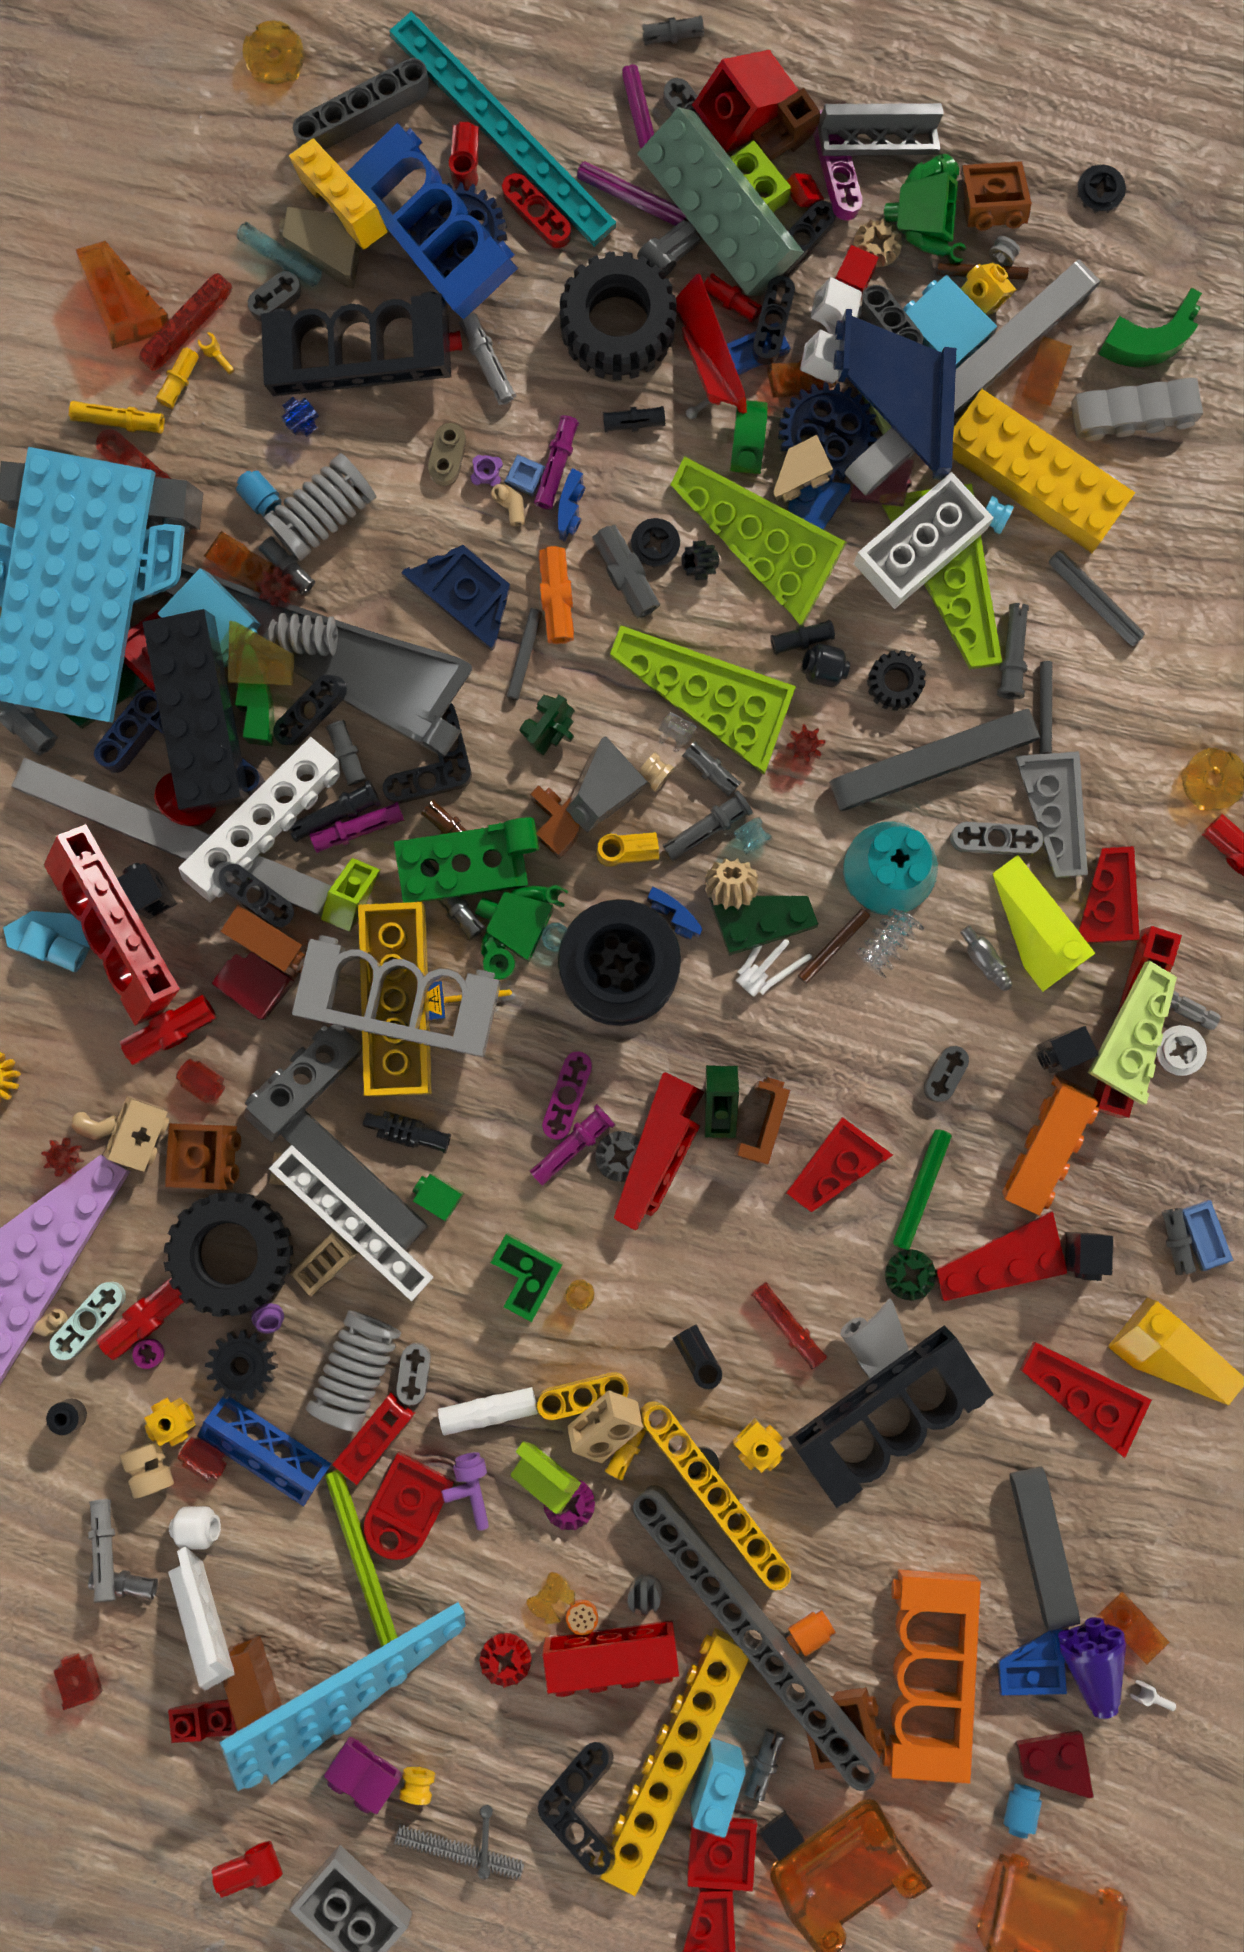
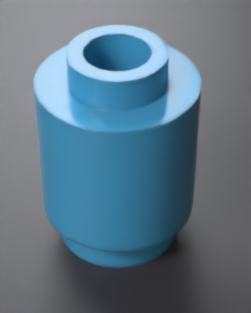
[236,471,282,517]
[1003,1784,1042,1839]

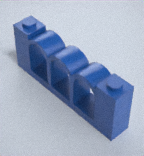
[346,122,518,319]

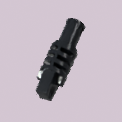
[363,1110,451,1153]

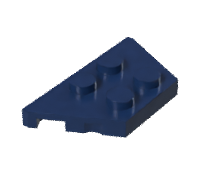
[401,545,511,651]

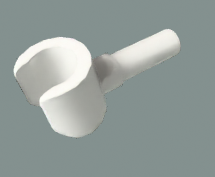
[1130,1680,1176,1711]

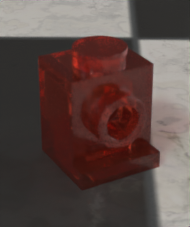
[53,1652,103,1711]

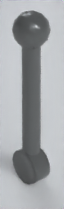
[477,1805,493,1880]

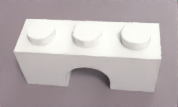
[800,277,862,384]

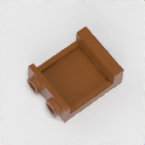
[734,1077,790,1165]

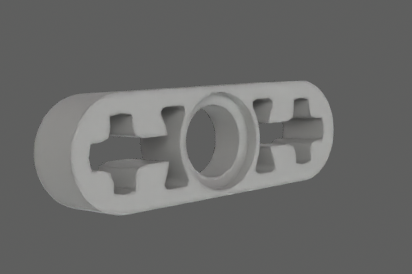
[950,822,1043,855]

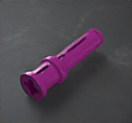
[529,1104,616,1186]

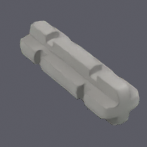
[1170,991,1221,1030]

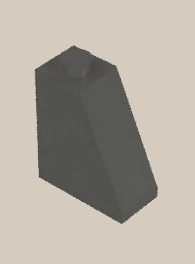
[566,736,647,833]

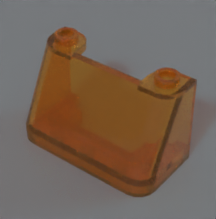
[770,1799,933,1952]
[976,1853,1128,1952]

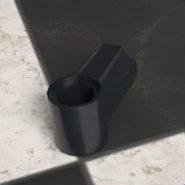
[672,1324,722,1389]

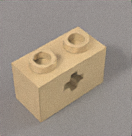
[103,1096,169,1172]

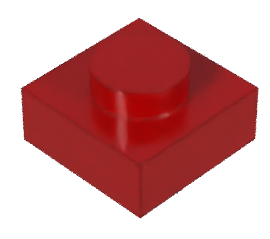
[786,173,825,207]

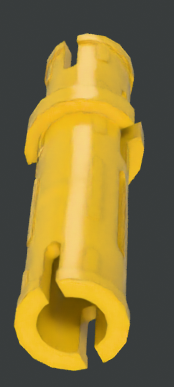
[69,401,165,434]

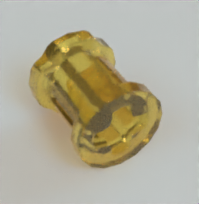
[566,1279,595,1310]

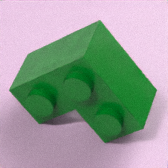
[490,1233,563,1322]

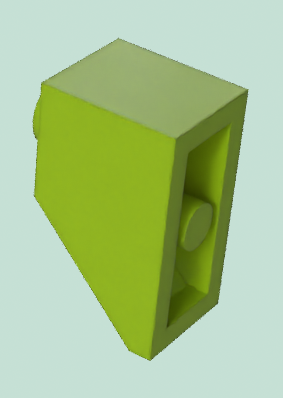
[321,858,380,932]

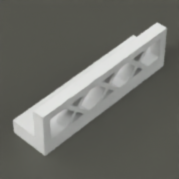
[168,1547,235,1691]

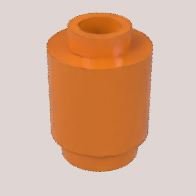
[786,1610,836,1657]

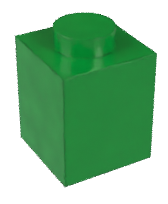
[412,1174,465,1221]

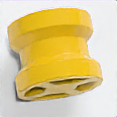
[399,1767,435,1805]

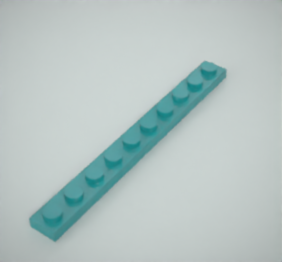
[389,11,616,247]

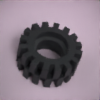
[867,650,926,711]

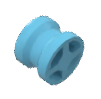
[985,496,1014,535]

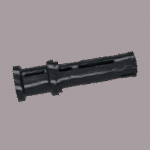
[289,780,382,842]

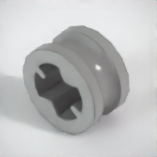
[989,236,1020,266]

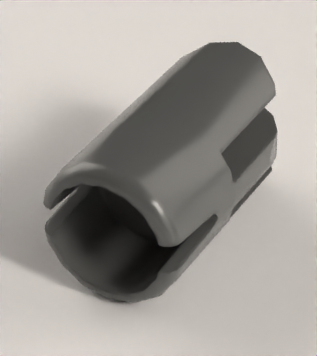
[627,1575,662,1615]

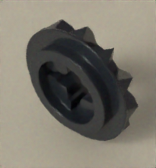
[1077,164,1126,213]
[631,518,680,568]

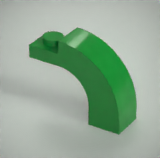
[1098,287,1202,367]

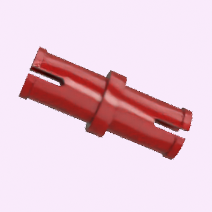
[704,273,763,323]

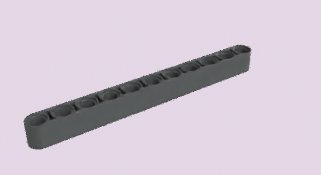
[633,1485,881,1791]

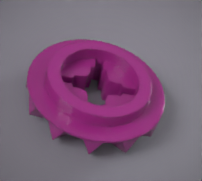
[544,1479,595,1530]

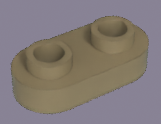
[428,423,466,486]

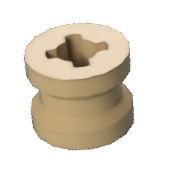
[638,752,675,792]

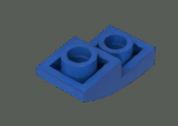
[558,468,586,542]
[647,886,702,940]

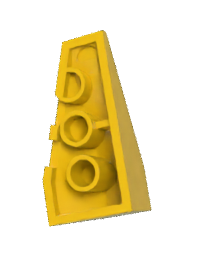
[1108,1298,1244,1405]

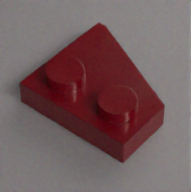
[1016,1730,1094,1798]

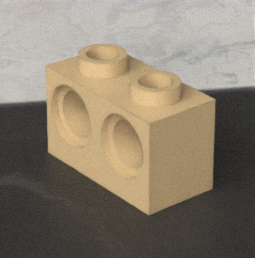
[567,1390,643,1463]

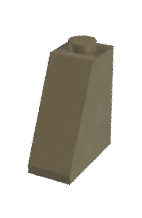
[279,207,361,289]

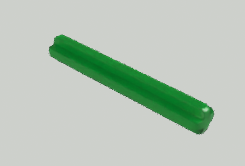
[893,1129,952,1250]

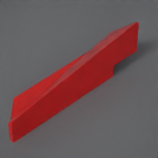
[676,273,747,414]
[614,1072,704,1231]

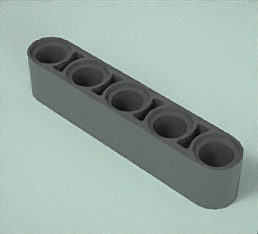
[292,58,429,150]
[1009,1466,1080,1631]

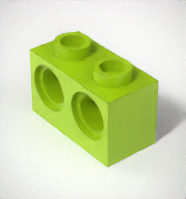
[730,140,791,212]

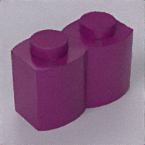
[324,1736,402,1814]

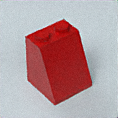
[692,50,799,153]

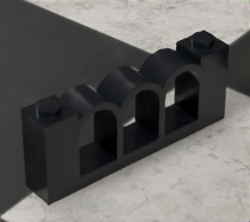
[261,292,451,397]
[788,1325,994,1508]

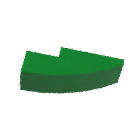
[235,644,275,747]

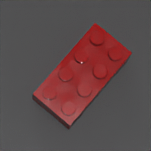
[543,1620,680,1697]

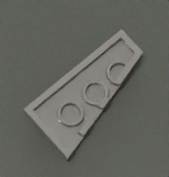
[1015,751,1088,879]

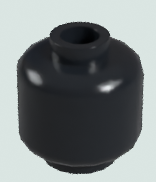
[801,644,850,687]

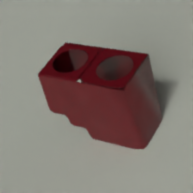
[212,952,295,1020]

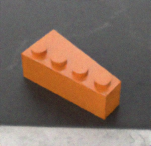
[1002,1075,1099,1216]

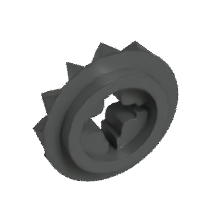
[596,1131,640,1182]

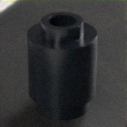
[46,1398,87,1435]

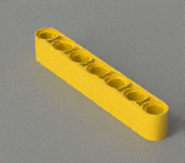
[640,1401,791,1590]

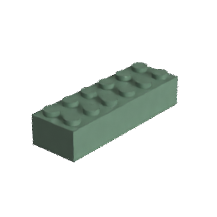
[637,107,804,296]

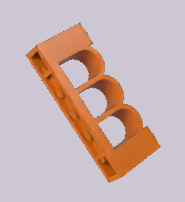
[882,1569,981,1784]

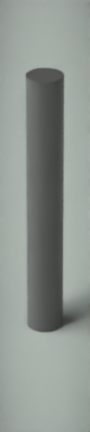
[507,608,542,700]
[1039,661,1053,754]

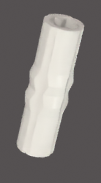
[438,1387,538,1436]

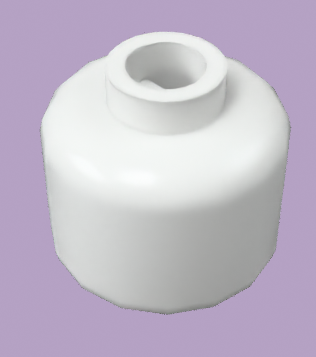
[169,1506,221,1549]

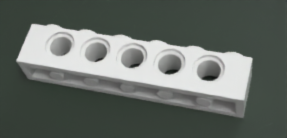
[178,737,340,903]
[268,1145,433,1301]

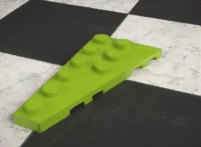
[879,483,1002,670]

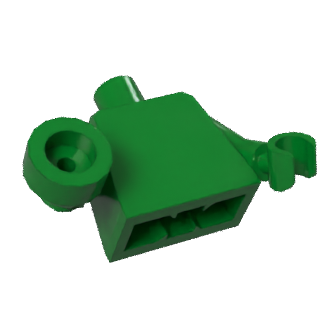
[884,154,966,264]
[475,885,568,980]

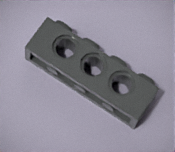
[244,1025,363,1143]

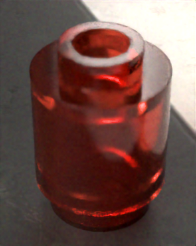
[176,1059,225,1103]
[177,1437,228,1483]

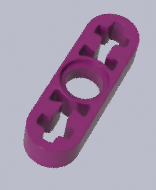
[542,1051,592,1140]

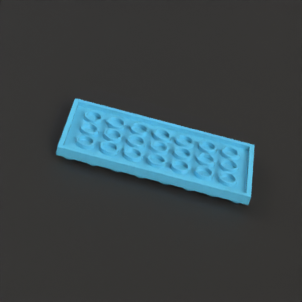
[0,447,155,723]

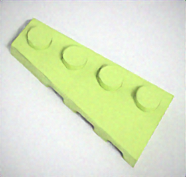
[1087,961,1177,1105]

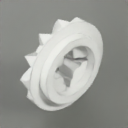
[1156,1025,1207,1076]

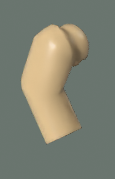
[491,484,525,526]
[72,1112,117,1140]
[33,1309,68,1337]

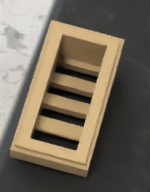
[290,1231,359,1297]

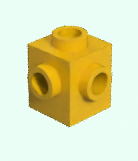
[960,262,1017,315]
[144,1397,196,1447]
[732,1418,784,1473]

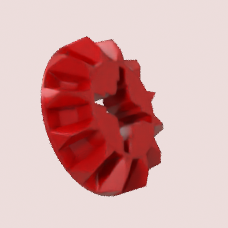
[479,1633,531,1688]

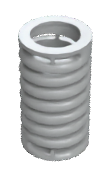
[263,453,377,562]
[306,1310,401,1432]

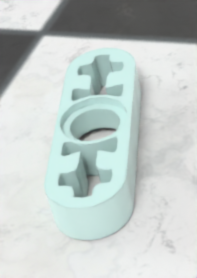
[50,1282,126,1360]

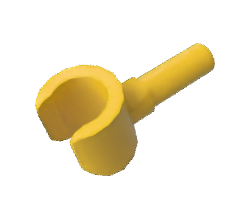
[198,332,234,375]

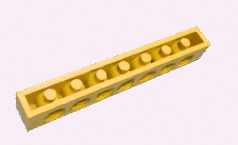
[597,1628,749,1896]

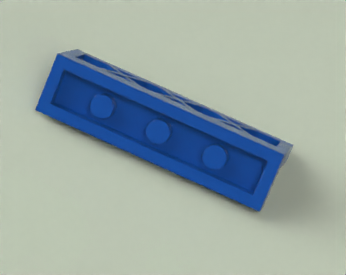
[197,1395,331,1507]

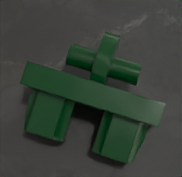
[519,694,575,756]

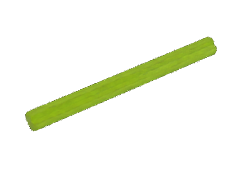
[325,1469,398,1647]

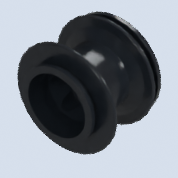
[558,899,681,1026]

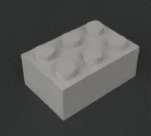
[289,1845,412,1952]

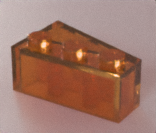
[75,241,171,349]

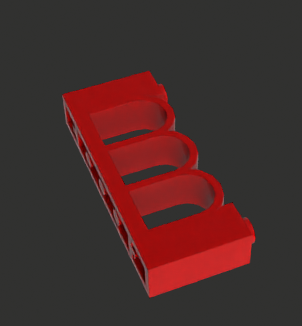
[44,824,180,1026]

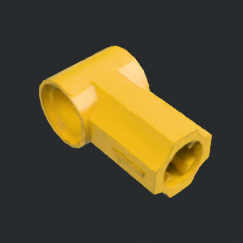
[596,832,659,867]

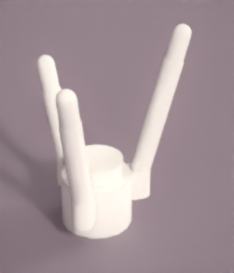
[736,939,812,997]

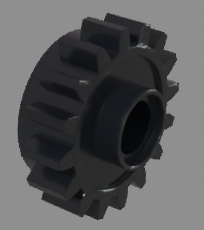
[205,1329,278,1402]

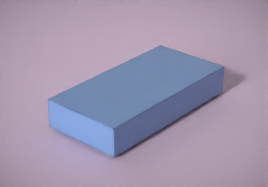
[1182,1200,1233,1271]

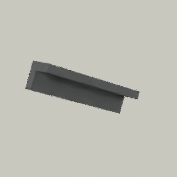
[818,103,943,156]

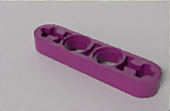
[813,109,863,221]

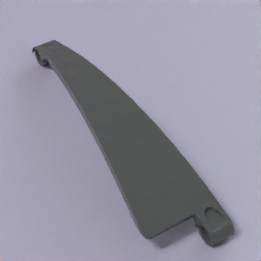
[165,563,473,757]

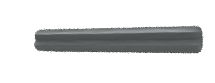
[1049,550,1145,646]

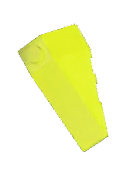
[992,855,1096,992]

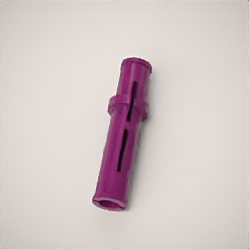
[534,415,579,510]
[309,802,405,853]

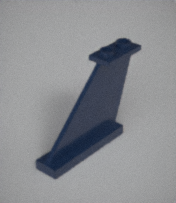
[833,309,957,480]

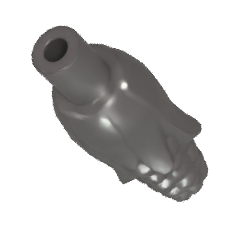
[960,925,1012,991]

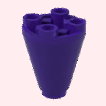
[1058,1617,1126,1719]

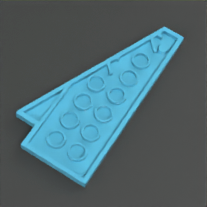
[220,1602,466,1791]

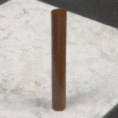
[936,263,1029,280]
[798,908,871,984]

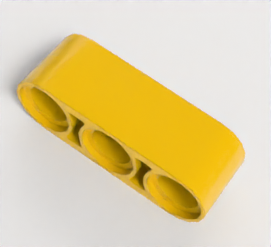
[537,1372,629,1420]

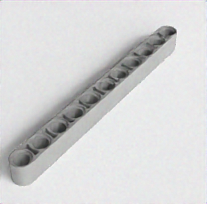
[844,259,1101,496]
[11,758,331,917]

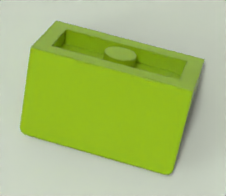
[511,1441,581,1514]

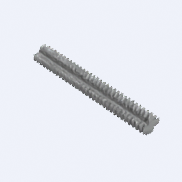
[394,1824,525,1881]

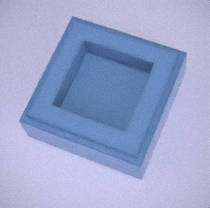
[505,454,545,497]

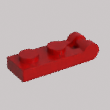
[332,1393,415,1485]

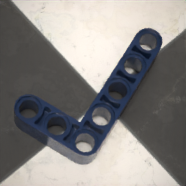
[94,690,265,797]

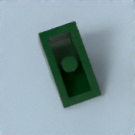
[704,1065,739,1138]

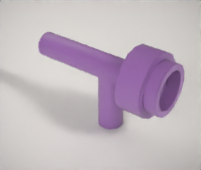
[441,1452,489,1530]

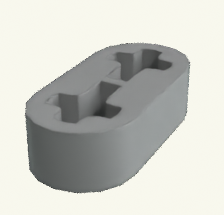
[397,1343,431,1405]

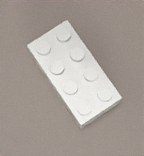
[853,472,994,609]

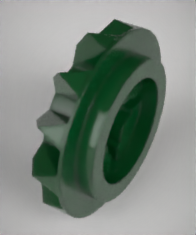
[885,1249,937,1301]

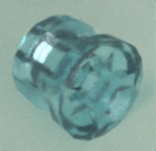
[733,817,772,855]

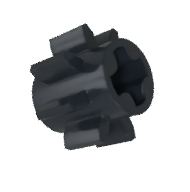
[681,540,719,580]

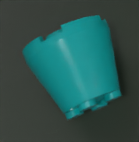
[843,821,938,916]

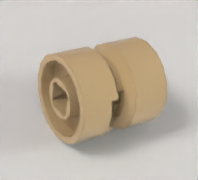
[119,1441,174,1499]

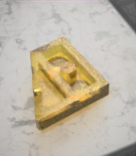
[228,621,294,686]

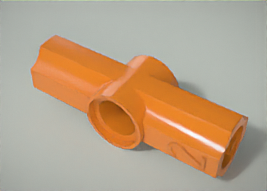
[539,546,574,644]

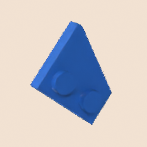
[788,482,851,530]
[997,1628,1067,1696]

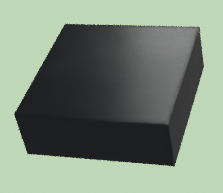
[759,1811,805,1861]

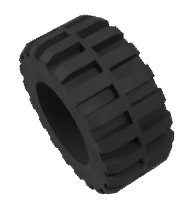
[559,251,677,380]
[163,1192,293,1317]

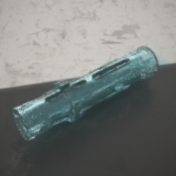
[237,222,322,287]

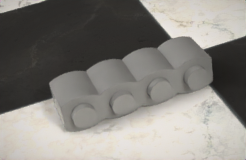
[1071,378,1203,441]

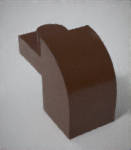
[751,87,821,161]

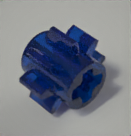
[281,397,319,437]

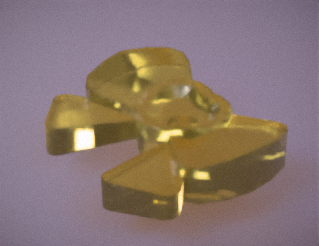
[526,1572,575,1624]

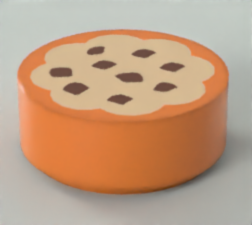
[566,1600,598,1635]

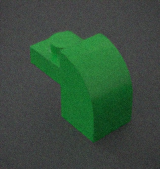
[730,400,768,474]

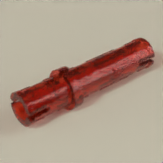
[750,1282,828,1370]

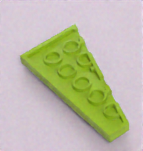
[670,456,847,625]
[610,625,796,775]

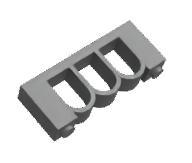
[292,935,501,1058]

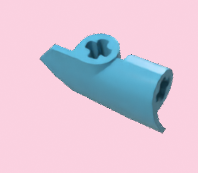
[3,911,90,972]

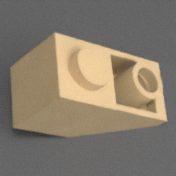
[773,435,833,502]

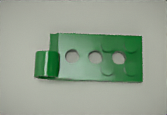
[394,817,539,903]

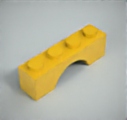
[289,138,388,250]

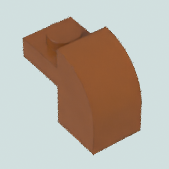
[530,785,581,859]

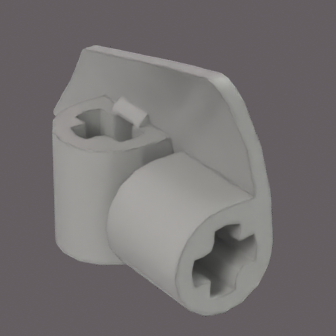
[840,1299,909,1398]

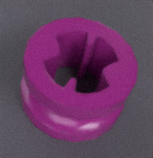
[132,1339,165,1369]

